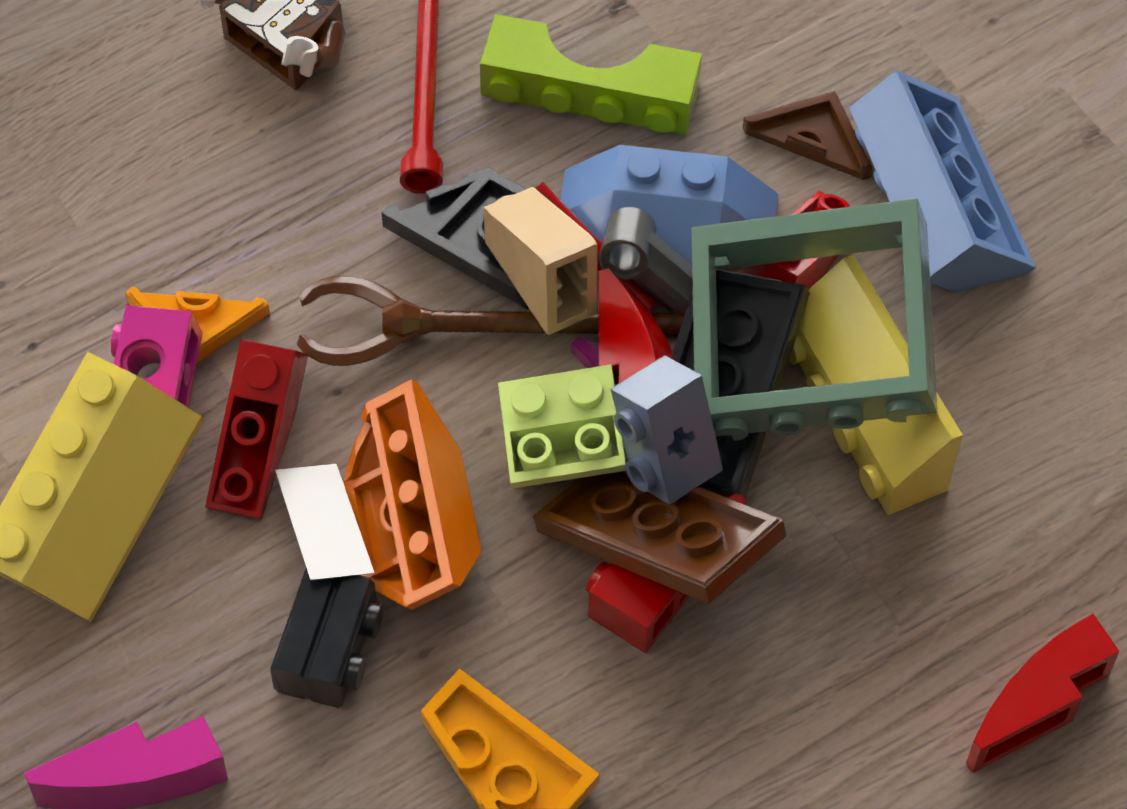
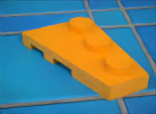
[421,668,600,809]

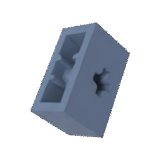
[611,356,723,505]

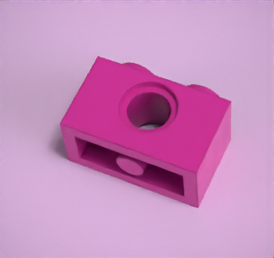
[111,305,203,408]

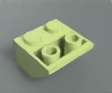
[498,364,627,489]

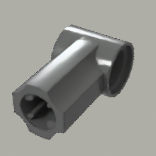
[598,207,693,313]

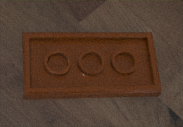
[533,459,787,604]

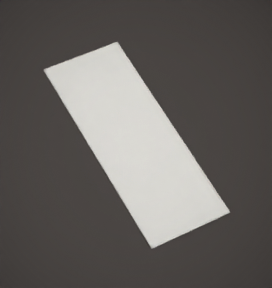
[275,464,374,580]

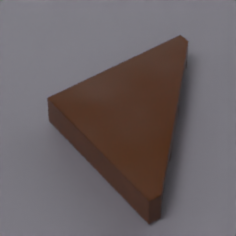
[743,91,872,180]

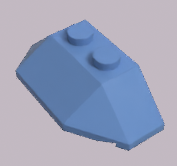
[560,145,779,264]

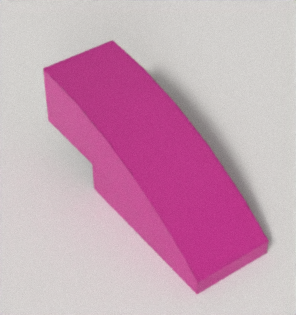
[24,716,229,809]

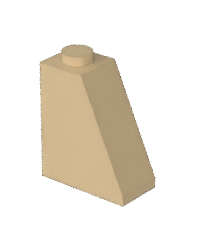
[483,187,597,335]

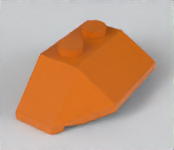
[343,379,482,610]

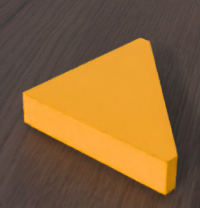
[125,287,270,363]

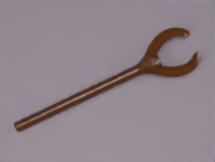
[297,276,685,366]

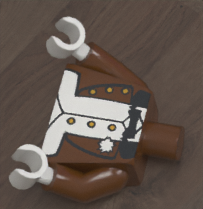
[198,0,346,91]

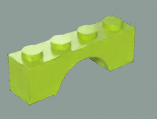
[480,14,702,135]

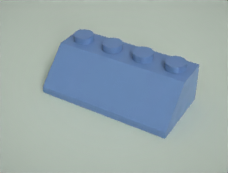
[849,70,1036,292]

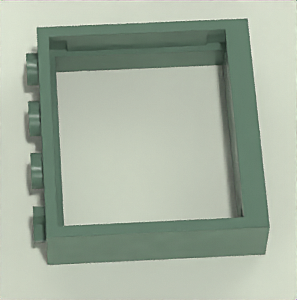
[691,198,938,441]

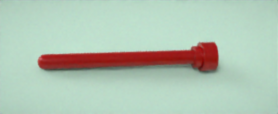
[400,0,443,194]

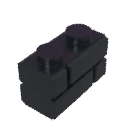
[270,568,384,708]

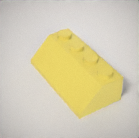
[789,255,963,515]
[0,352,204,622]

